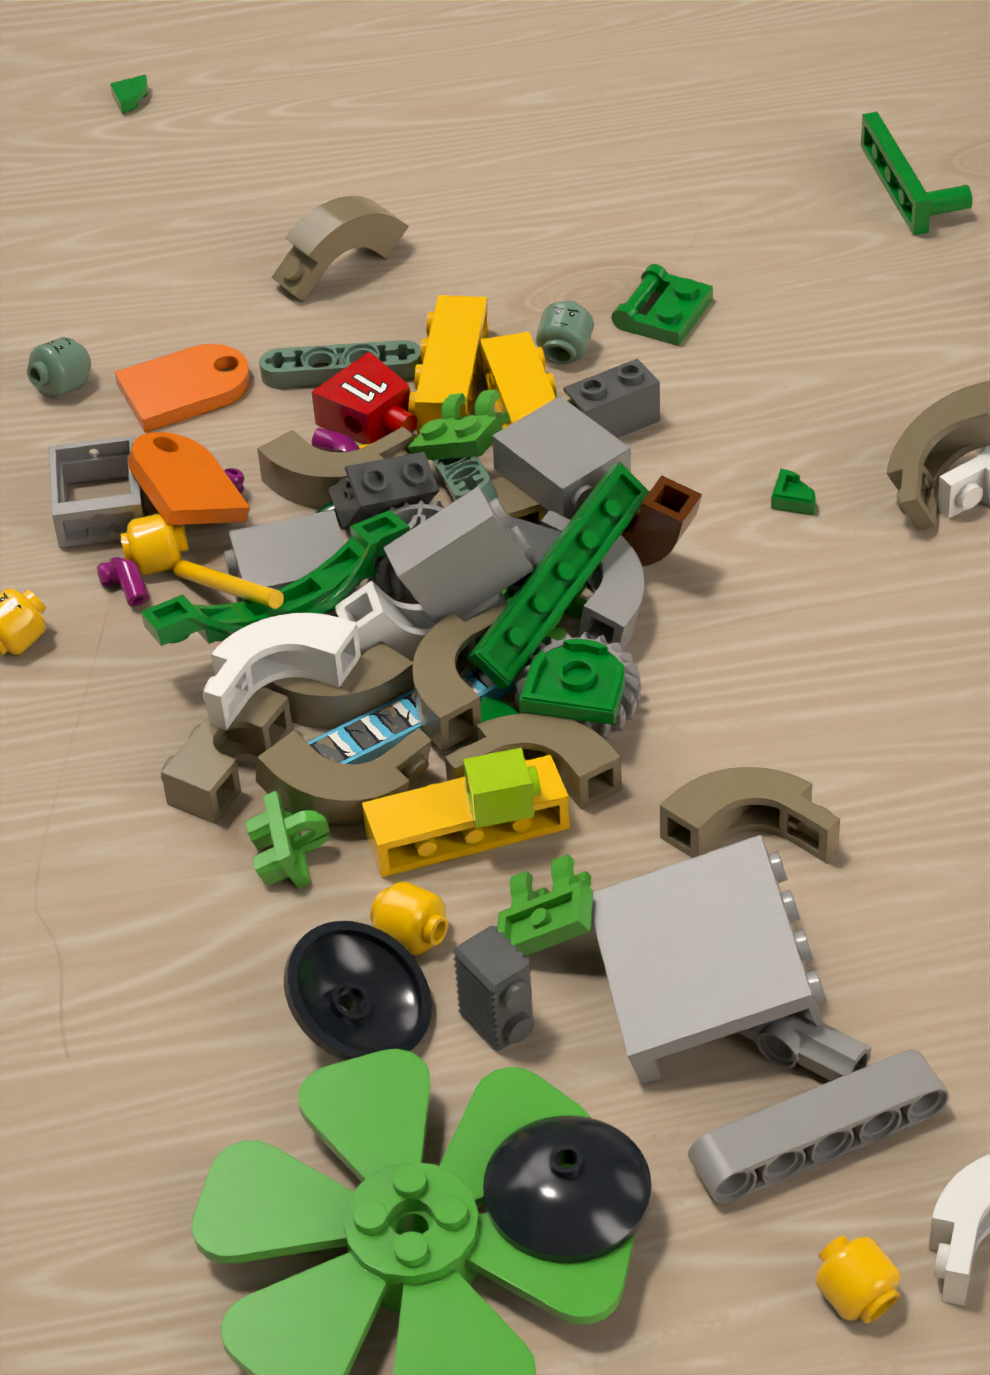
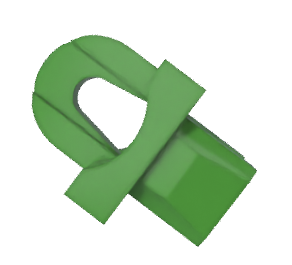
[245,791,329,889]

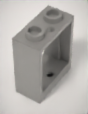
[49,435,145,548]

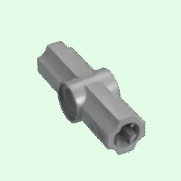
[737,1008,871,1081]

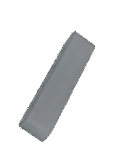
[688,1050,949,1204]

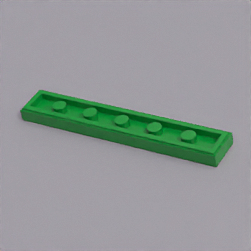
[467,461,650,689]

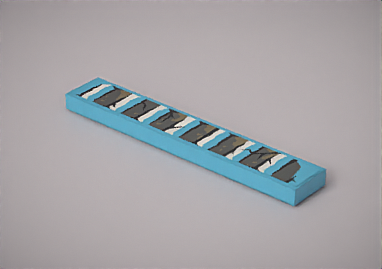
[307,667,514,764]

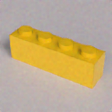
[409,295,489,435]
[480,331,556,427]
[362,755,570,878]

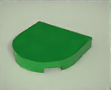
[519,639,625,725]

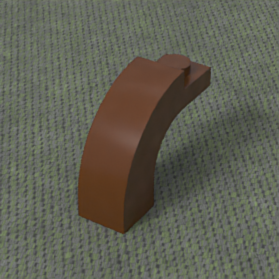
[570,475,702,567]

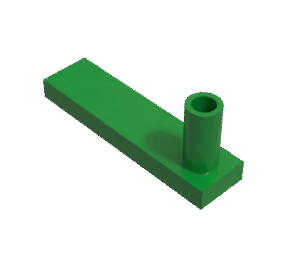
[861,112,973,236]

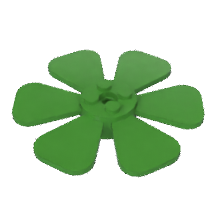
[191,1049,634,1375]

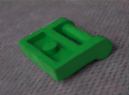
[611,264,713,346]

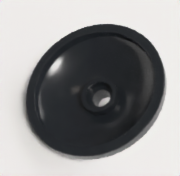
[283,921,432,1061]
[483,1115,652,1263]

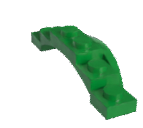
[140,510,410,646]

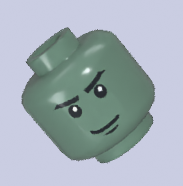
[536,300,594,364]
[27,337,91,397]

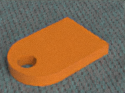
[114,344,250,433]
[128,432,250,525]

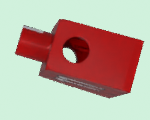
[312,352,417,445]

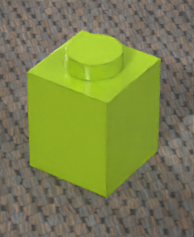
[463,748,541,828]

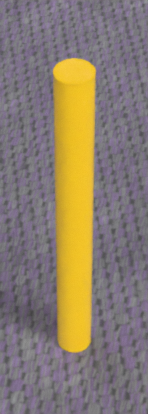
[173,560,284,609]

